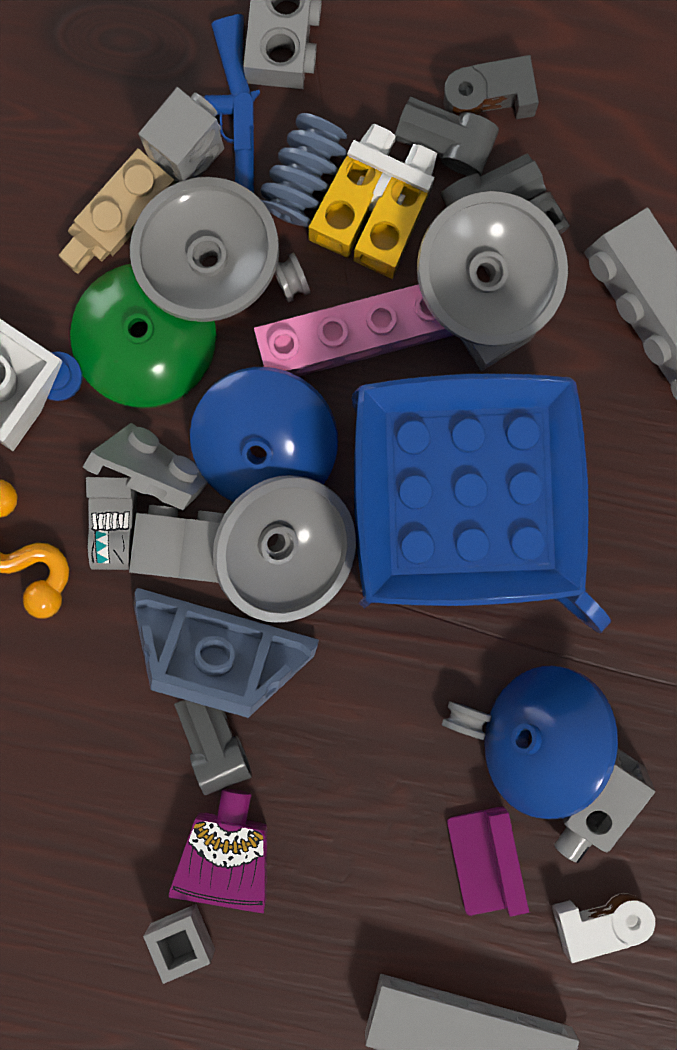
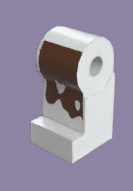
[551,893,655,963]

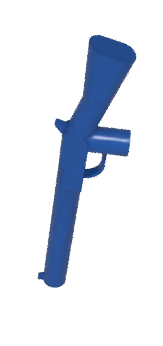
[204,14,260,193]

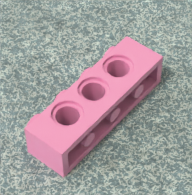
[254,284,454,377]

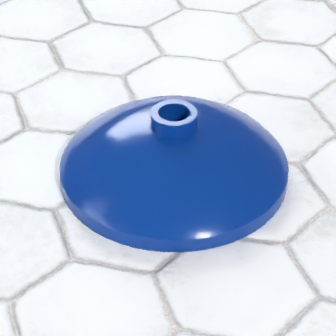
[190,367,338,502]
[484,666,618,819]

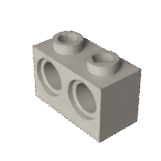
[243,0,322,89]
[138,87,224,183]

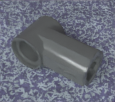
[395,97,499,176]
[440,153,546,207]
[174,700,252,795]

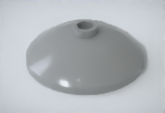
[130,177,279,322]
[417,191,568,346]
[213,475,356,622]

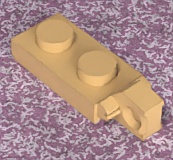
[59,148,176,274]

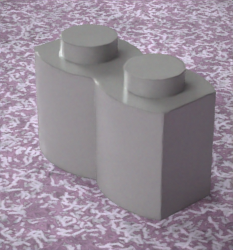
[129,505,225,583]

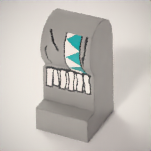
[86,477,137,570]

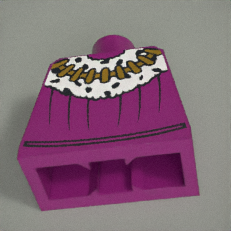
[169,789,267,913]

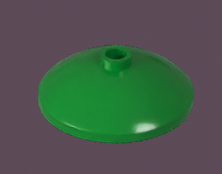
[70,264,217,408]

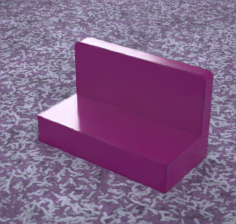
[447,806,529,917]

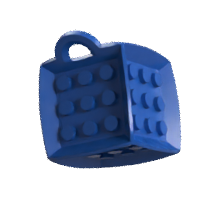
[351,374,611,633]

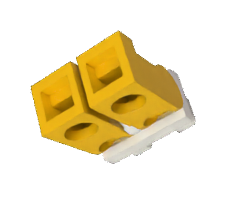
[309,124,437,279]

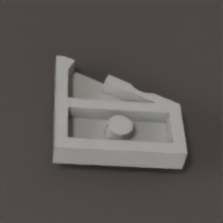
[83,423,208,510]

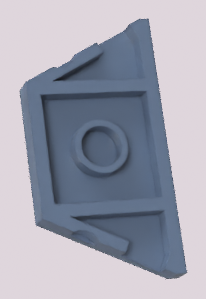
[133,588,319,718]

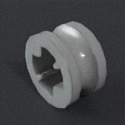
[275,252,310,303]
[442,701,491,740]

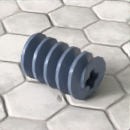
[261,113,348,227]

